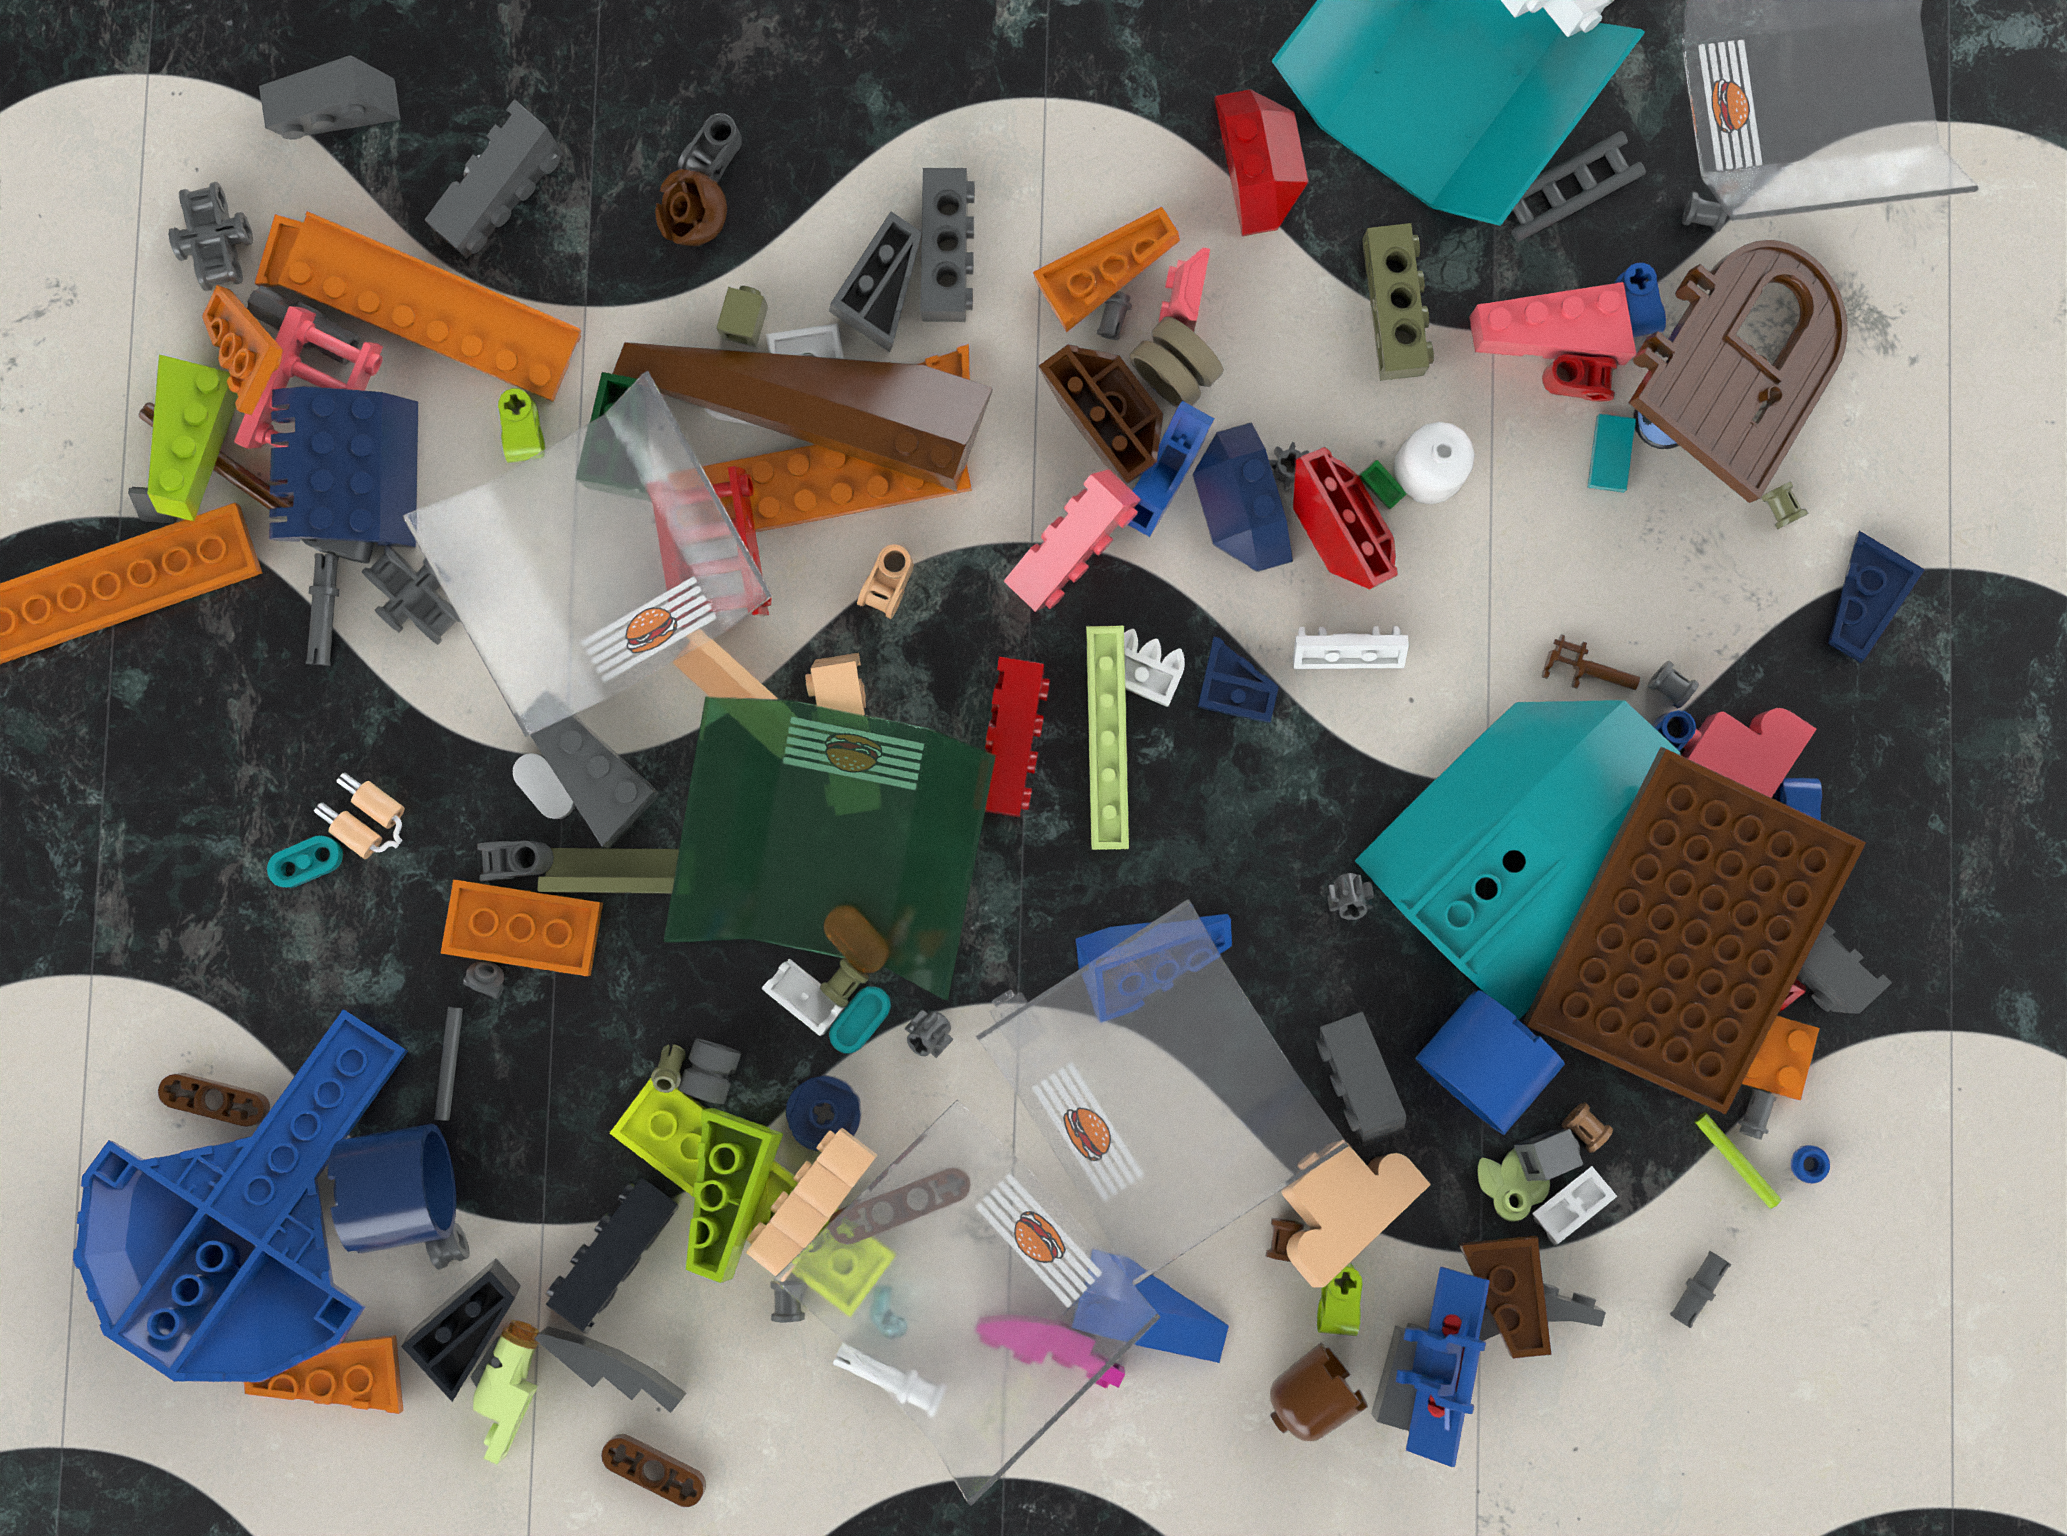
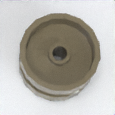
[1129,317,1224,408]

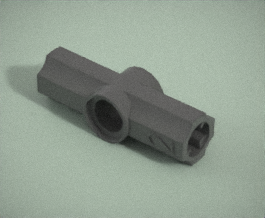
[247,285,361,365]

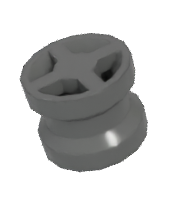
[425,1223,470,1270]

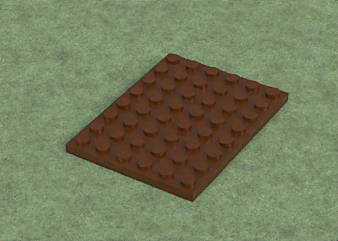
[1523,747,1866,1114]

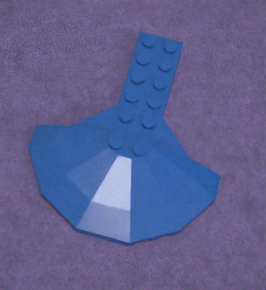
[73,1009,408,1382]

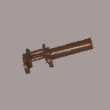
[1542,634,1640,690]

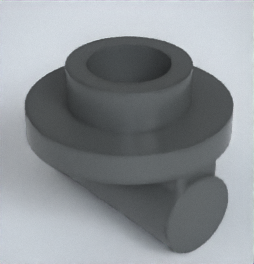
[463,961,504,999]

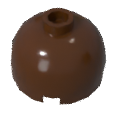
[655,169,727,246]

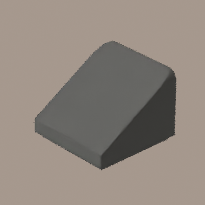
[128,486,178,524]

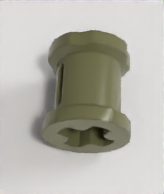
[1761,481,1809,530]
[820,957,869,1007]

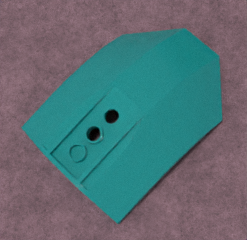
[1355,700,1680,1020]

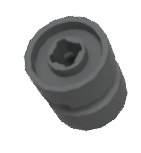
[678,1038,742,1104]

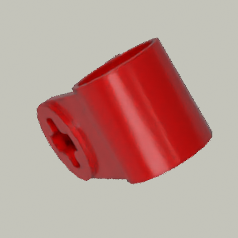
[1542,354,1618,402]

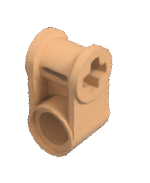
[857,544,914,619]

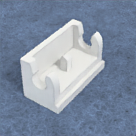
[762,959,847,1036]
[1532,1166,1617,1245]

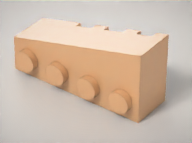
[805,653,882,815]

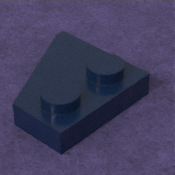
[1197,637,1279,724]

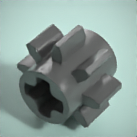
[1269,442,1309,491]
[1327,873,1374,920]
[905,1010,953,1058]

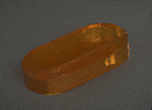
[824,906,888,973]

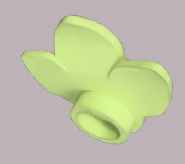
[1478,1148,1550,1221]

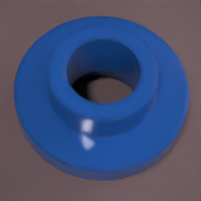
[1791,1145,1830,1184]

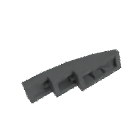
[535,1326,687,1413]

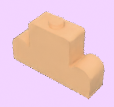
[1282,1142,1431,1288]

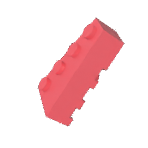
[1004,469,1141,612]

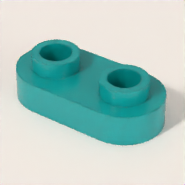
[267,836,343,888]

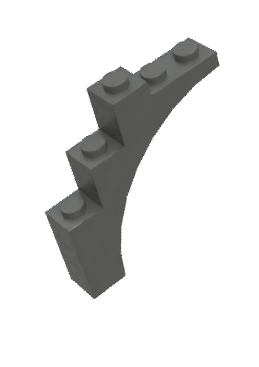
[1371,1283,1606,1431]

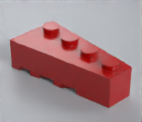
[975,657,1050,817]

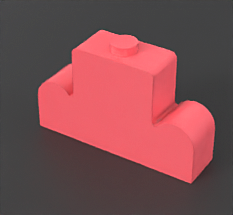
[1681,708,1816,798]

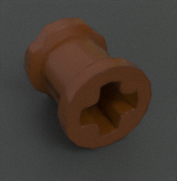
[1266,1218,1304,1262]

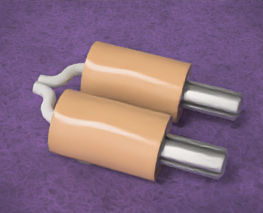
[314,773,405,859]

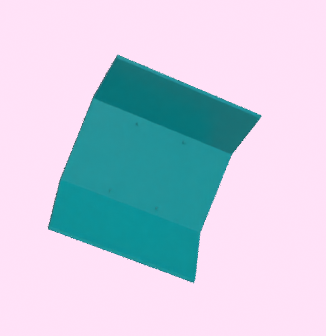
[1272,0,1645,226]

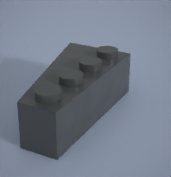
[425,99,563,259]

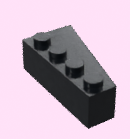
[546,1178,679,1334]

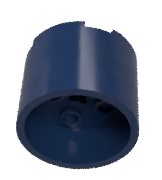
[328,1124,456,1253]

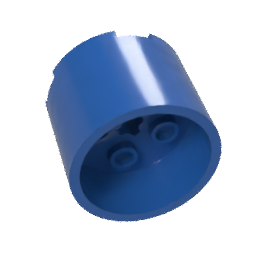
[1415,990,1565,1135]

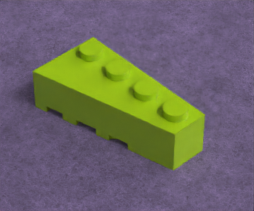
[147,354,238,521]

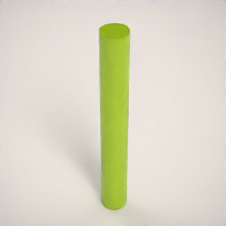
[1694,1112,1782,1209]

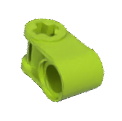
[498,388,546,463]
[1317,1263,1363,1336]

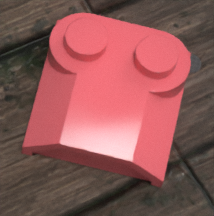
[1158,247,1210,332]

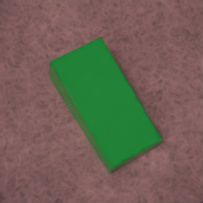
[1358,460,1407,509]

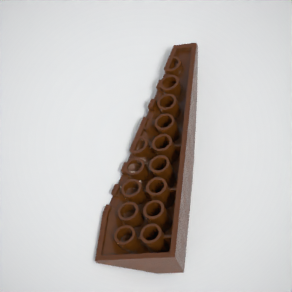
[612,342,993,491]

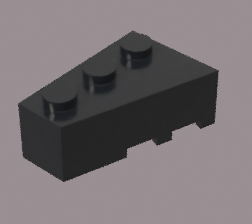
[401,1258,521,1402]

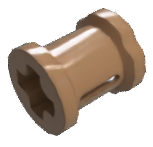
[1562,1102,1613,1153]

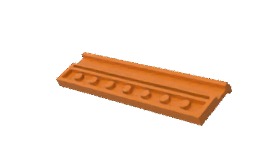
[277,211,582,402]

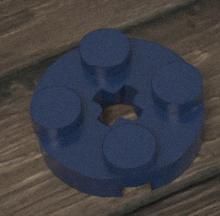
[786,1075,862,1152]

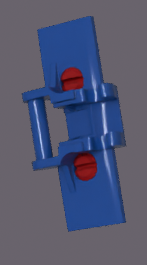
[1395,1267,1490,1467]

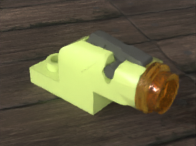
[471,1320,539,1465]

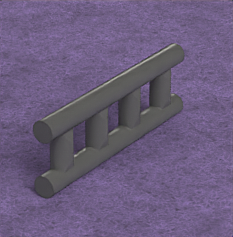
[1512,131,1646,243]

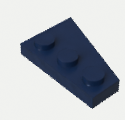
[1828,530,1925,663]

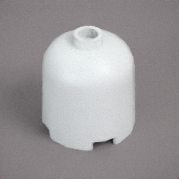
[1393,422,1475,504]

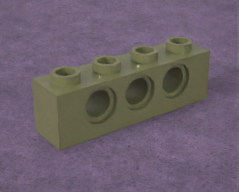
[1362,223,1434,381]

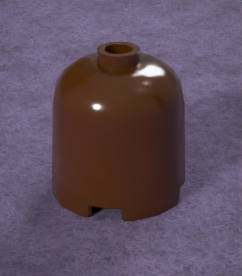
[1270,1342,1368,1441]

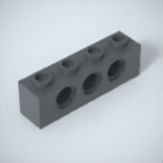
[920,168,975,322]

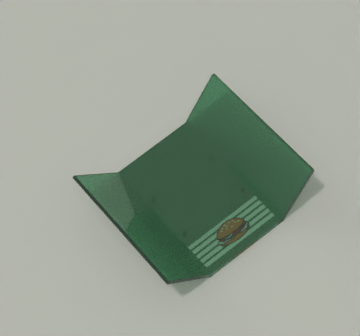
[664,696,996,1000]

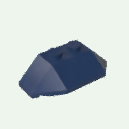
[1192,422,1293,572]

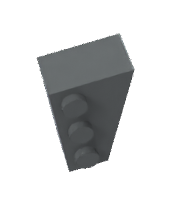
[259,55,400,140]
[829,211,922,352]
[1316,1011,1407,1148]

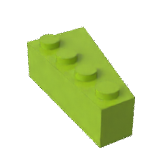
[685,1108,783,1283]

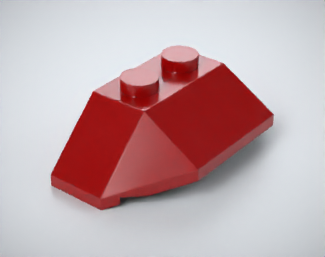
[1214,89,1308,237]
[1293,447,1398,590]

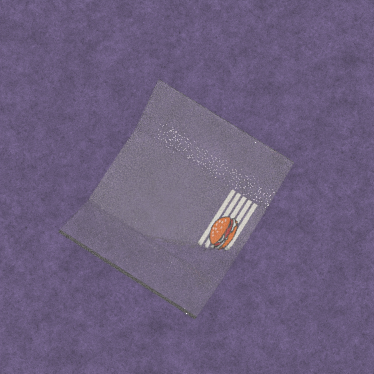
[1682,0,1979,221]
[402,371,773,737]
[976,899,1348,1285]
[774,1099,1161,1506]

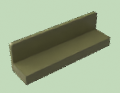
[538,848,695,894]

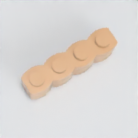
[746,1128,877,1281]

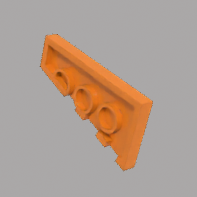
[202,285,283,416]
[244,1335,404,1414]

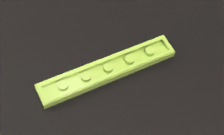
[1086,626,1129,850]

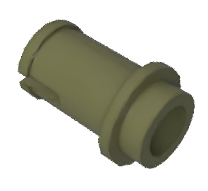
[651,1044,686,1093]

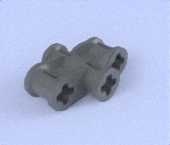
[168,182,253,291]
[361,545,464,645]

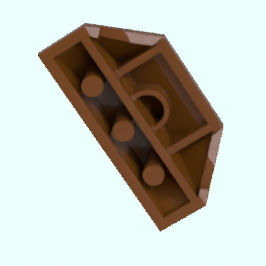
[1038,344,1164,485]

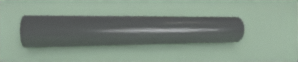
[434,1007,463,1121]

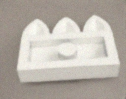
[1124,629,1185,707]

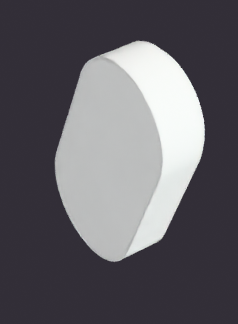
[513,753,575,819]

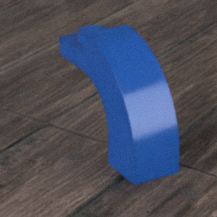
[1128,401,1215,537]

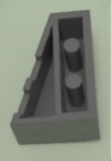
[1796,922,1892,1014]

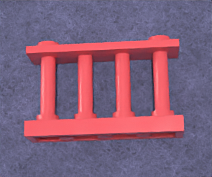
[234,306,383,449]

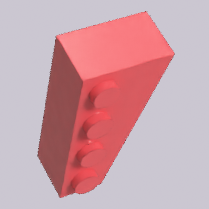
[1469,282,1636,365]

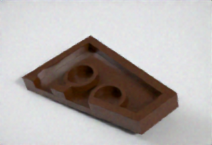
[1459,1236,1552,1359]

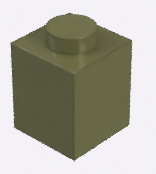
[716,285,768,348]

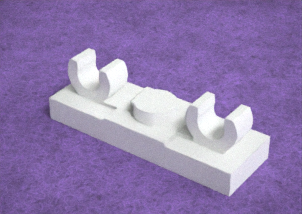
[1293,626,1409,669]

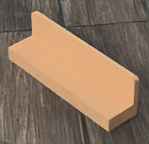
[673,628,810,759]

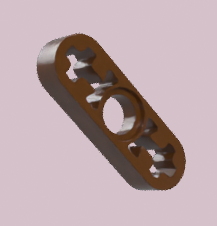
[158,1073,270,1127]
[601,1434,706,1507]

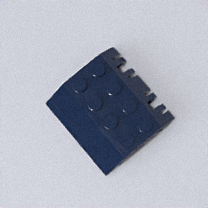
[269,386,418,548]

